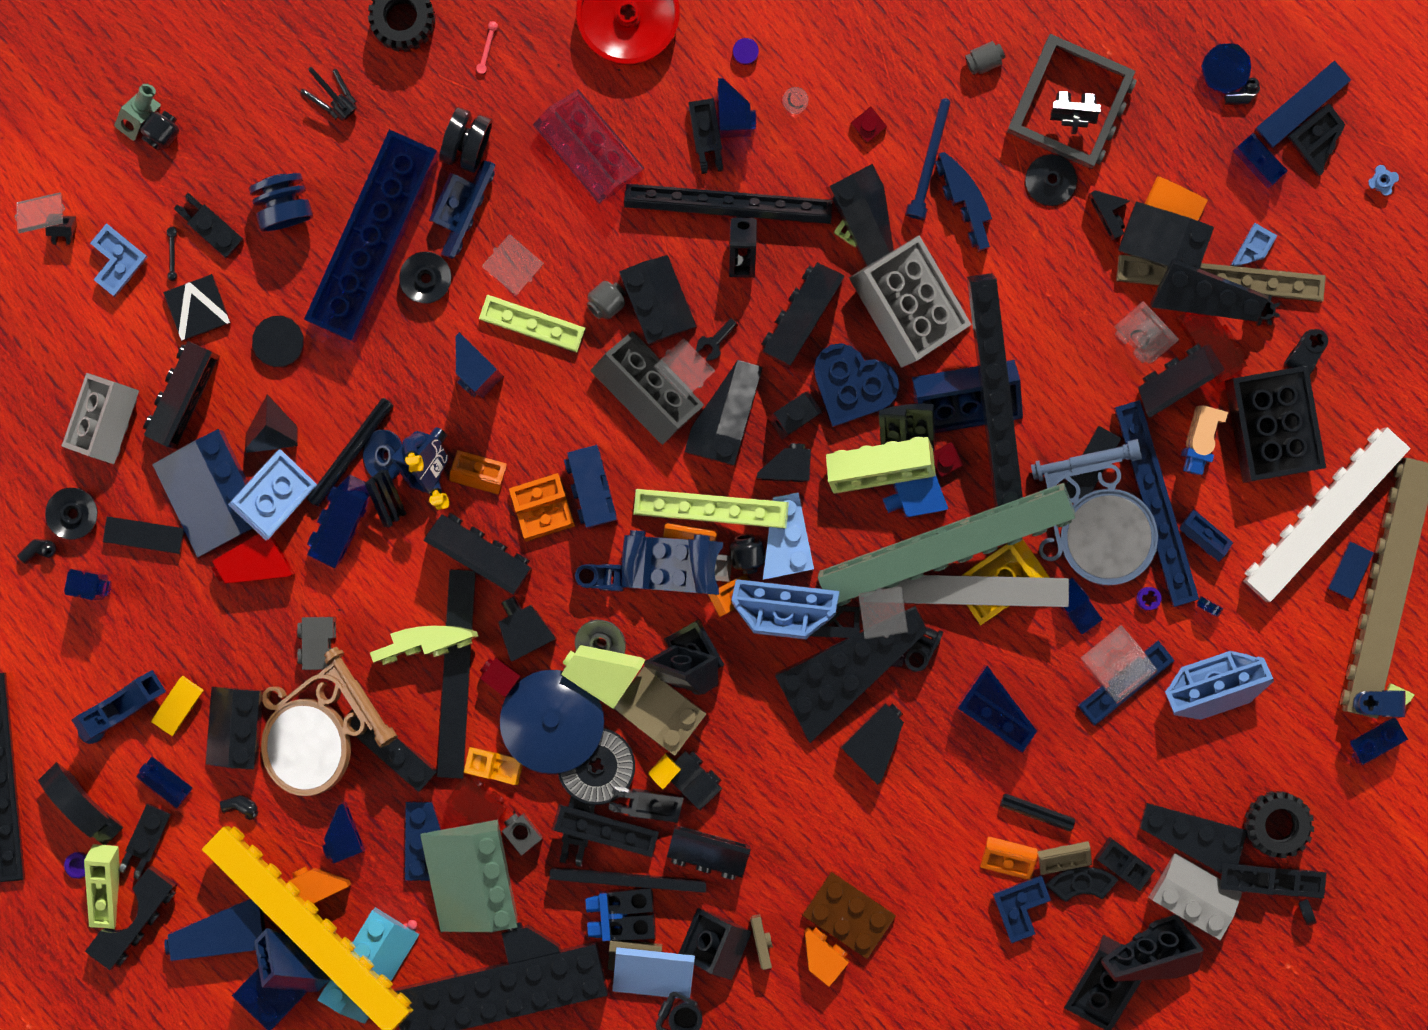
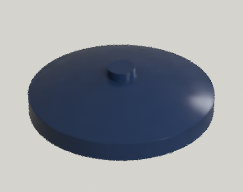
[500,670,604,774]

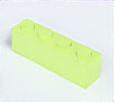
[826,437,936,493]

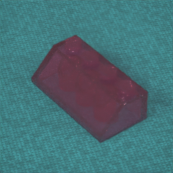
[533,89,645,204]

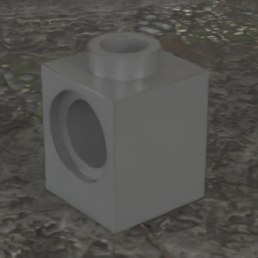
[502,813,543,856]

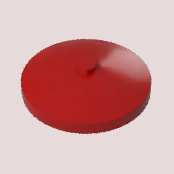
[576,0,680,65]

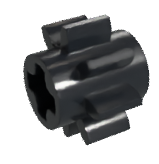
[1256,295,1280,326]

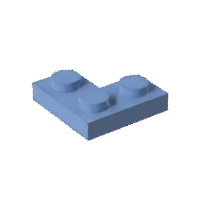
[90,223,148,297]

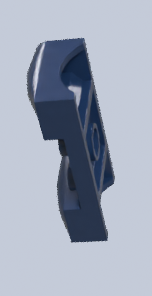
[621,530,723,595]

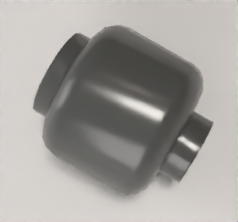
[586,281,625,319]

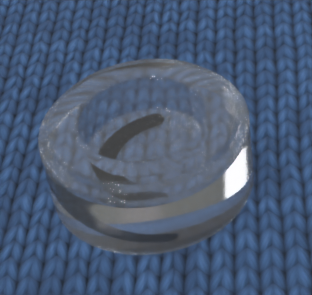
[782,87,808,114]

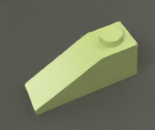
[84,844,120,929]

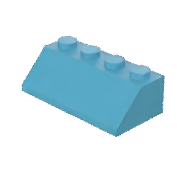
[318,907,419,1024]

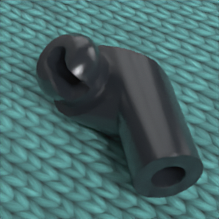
[1224,78,1260,105]
[220,795,258,820]

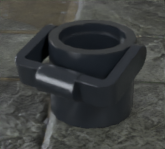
[656,992,703,1030]

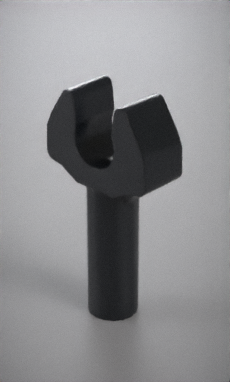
[696,318,738,361]

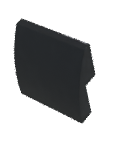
[879,404,936,451]

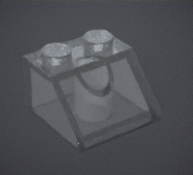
[1114,301,1179,364]
[1081,625,1157,704]

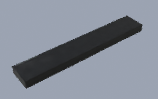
[549,867,707,893]

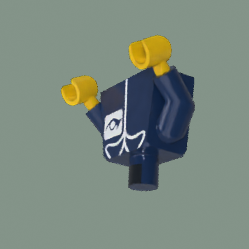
[391,427,449,510]

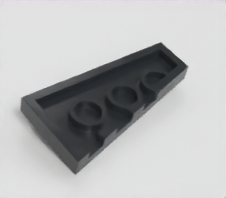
[1139,803,1247,874]

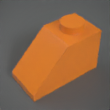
[288,866,351,904]

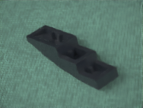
[1220,863,1327,899]

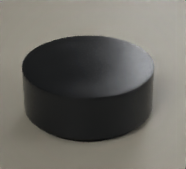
[1298,899,1317,926]

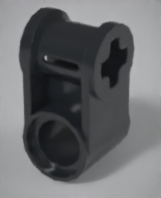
[1283,329,1328,374]
[903,626,943,672]

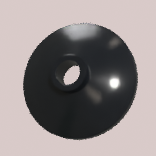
[1025,154,1077,206]
[399,252,451,304]
[45,488,98,539]

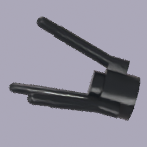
[301,67,357,121]

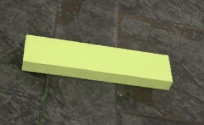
[479,295,586,353]

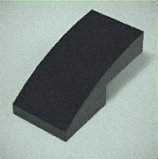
[1094,837,1155,891]

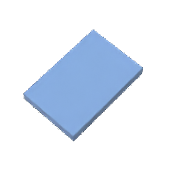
[228,449,317,540]
[612,947,695,998]

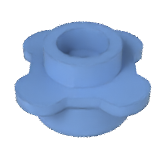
[1368,165,1399,196]

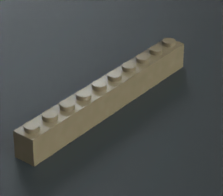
[1340,458,1428,718]

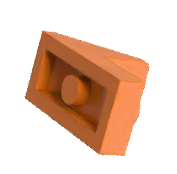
[708,574,750,617]

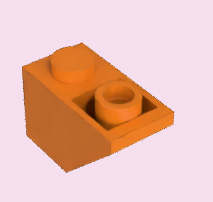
[805,927,849,987]

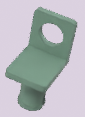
[114,84,161,141]

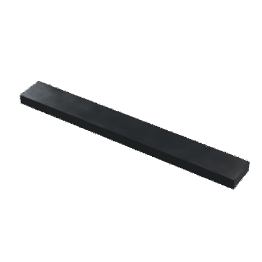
[624,184,833,224]
[437,569,476,779]
[0,672,25,882]

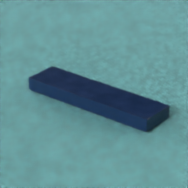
[1255,60,1351,148]
[1077,640,1175,726]

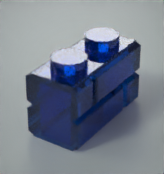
[64,569,112,600]

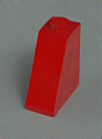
[212,534,295,584]

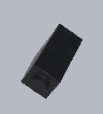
[840,703,904,785]

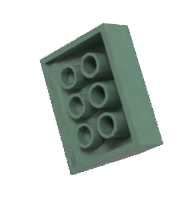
[420,820,518,932]

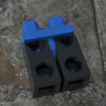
[585,887,656,941]

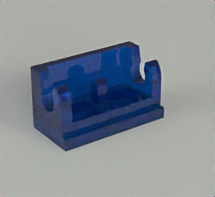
[1233,133,1288,188]

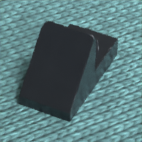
[1088,190,1130,241]

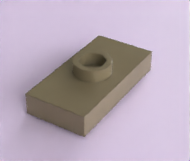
[1037,841,1092,875]
[751,914,773,970]

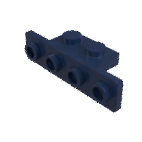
[429,160,495,259]

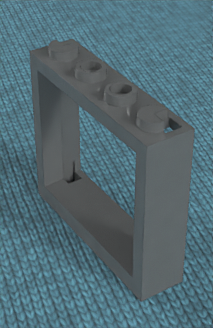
[1006,34,1137,169]

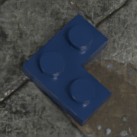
[992,875,1051,943]

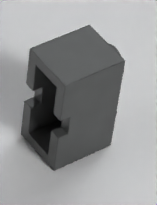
[297,617,336,670]

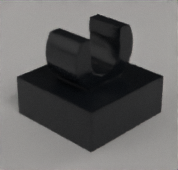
[45,216,77,245]

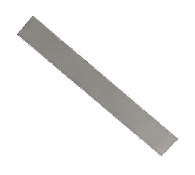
[864,575,1069,607]

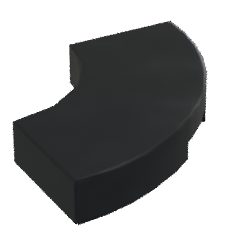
[1045,867,1119,902]

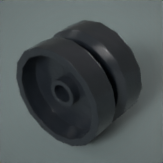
[439,107,493,173]

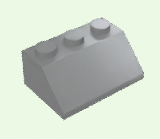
[62,373,139,464]
[1148,853,1242,940]

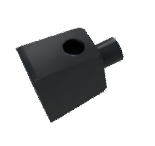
[729,216,757,278]
[768,391,823,440]
[499,596,557,662]

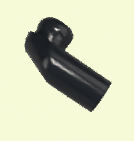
[17,539,56,564]

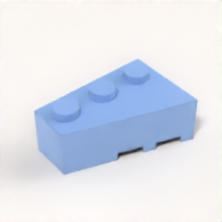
[762,493,814,580]

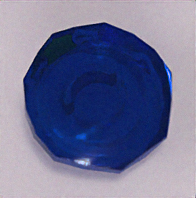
[1201,43,1251,94]

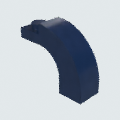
[72,670,166,742]

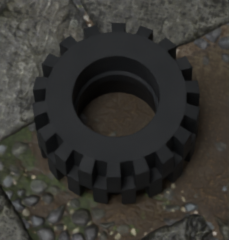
[368,0,436,52]
[1244,791,1314,858]

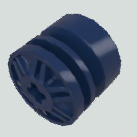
[249,173,313,232]

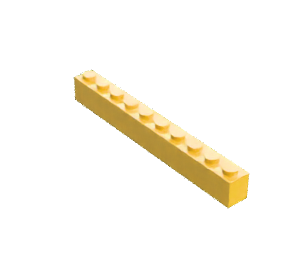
[202,826,413,1030]

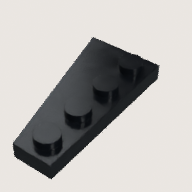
[1150,259,1269,322]

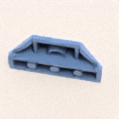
[732,579,839,639]
[1165,651,1274,720]

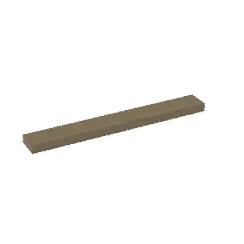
[1116,255,1326,302]

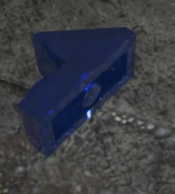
[1061,578,1103,635]

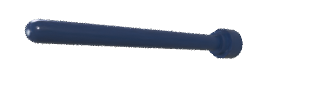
[905,98,950,220]

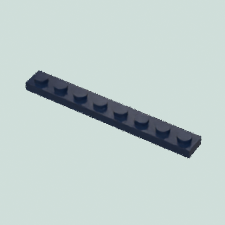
[1114,400,1199,607]

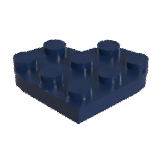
[814,343,899,427]

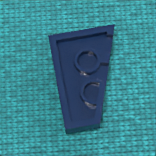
[405,802,442,881]

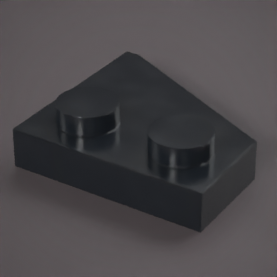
[1288,104,1346,176]

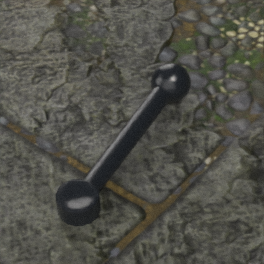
[167,227,178,281]

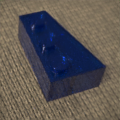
[307,475,370,568]
[956,665,1037,753]

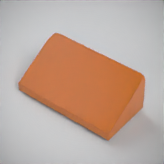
[449,450,507,494]
[663,523,717,541]
[980,837,1038,880]

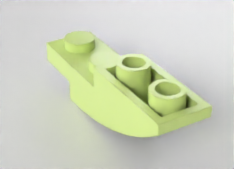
[370,626,478,665]

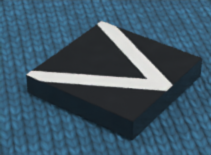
[163,274,231,341]

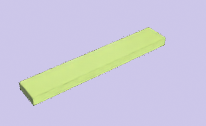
[633,489,789,529]

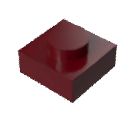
[850,106,887,144]
[933,442,964,477]

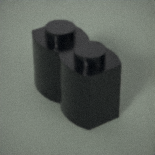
[671,750,722,810]

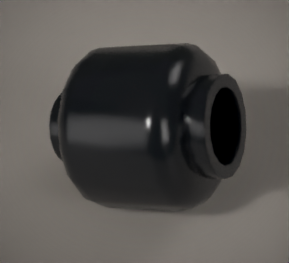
[140,110,179,151]
[729,534,765,574]

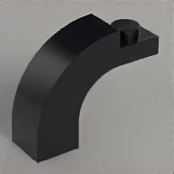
[38,762,123,845]

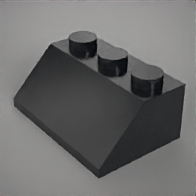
[619,255,697,346]
[1138,343,1225,418]
[206,686,264,770]
[667,825,751,880]

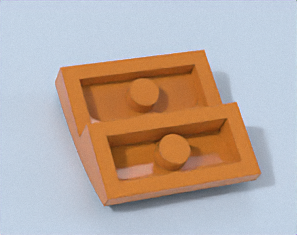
[1145,176,1208,221]
[509,473,575,541]

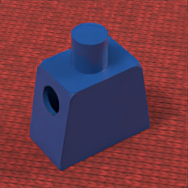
[883,474,948,518]

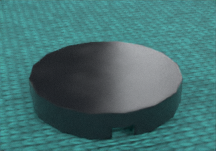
[252,316,304,367]

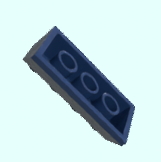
[456,332,504,398]
[912,360,1023,433]

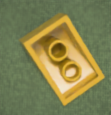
[961,538,1050,625]

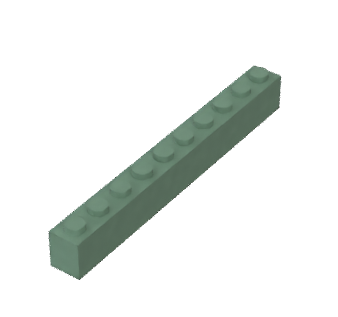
[818,483,1075,606]

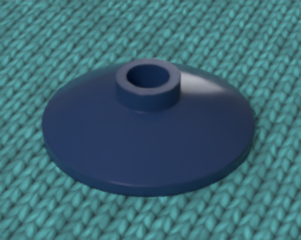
[363,429,403,480]

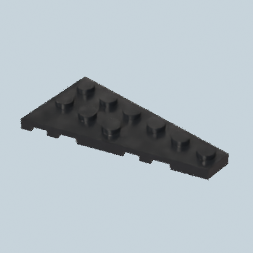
[775,606,927,743]

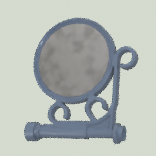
[1031,439,1158,585]

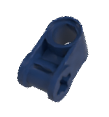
[575,564,624,591]
[1353,690,1406,717]

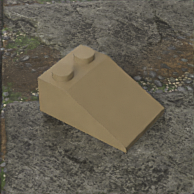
[614,667,706,756]

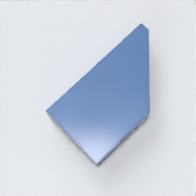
[1230,223,1277,266]

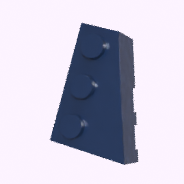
[564,445,618,528]

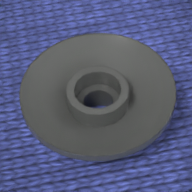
[575,620,626,654]

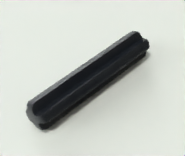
[1000,794,1075,831]

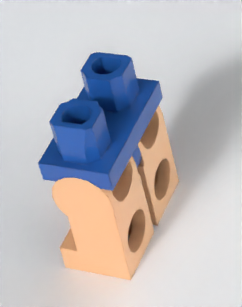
[1181,405,1228,475]

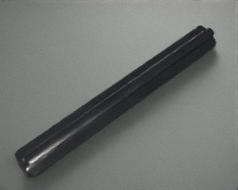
[307,398,393,507]

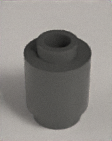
[965,41,1005,75]

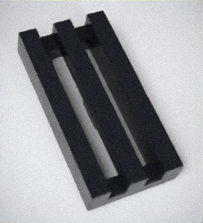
[365,469,407,528]

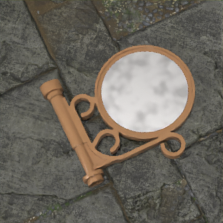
[261,647,398,796]

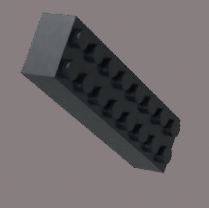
[393,941,608,1030]

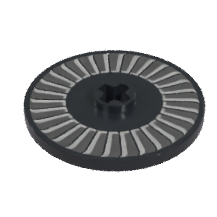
[558,728,635,805]

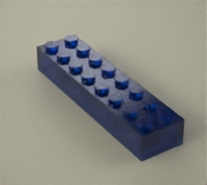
[304,129,440,343]

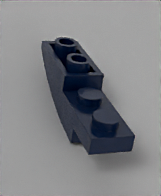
[935,152,992,252]

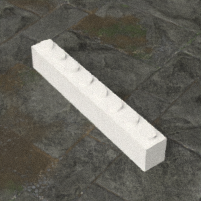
[1243,427,1411,602]

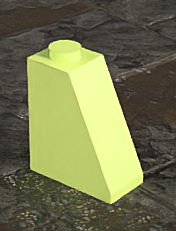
[561,645,645,709]

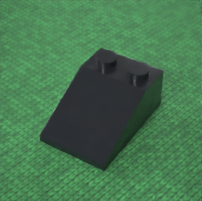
[1118,201,1214,269]
[1064,935,1142,1030]

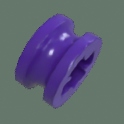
[1136,587,1161,610]

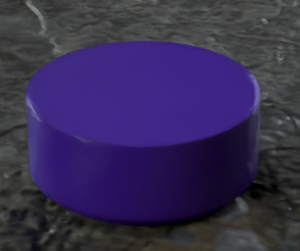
[733,38,759,65]
[64,852,87,879]

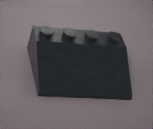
[1224,365,1326,483]

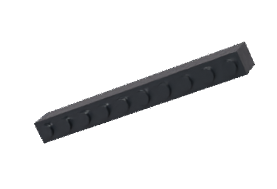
[967,273,1023,507]

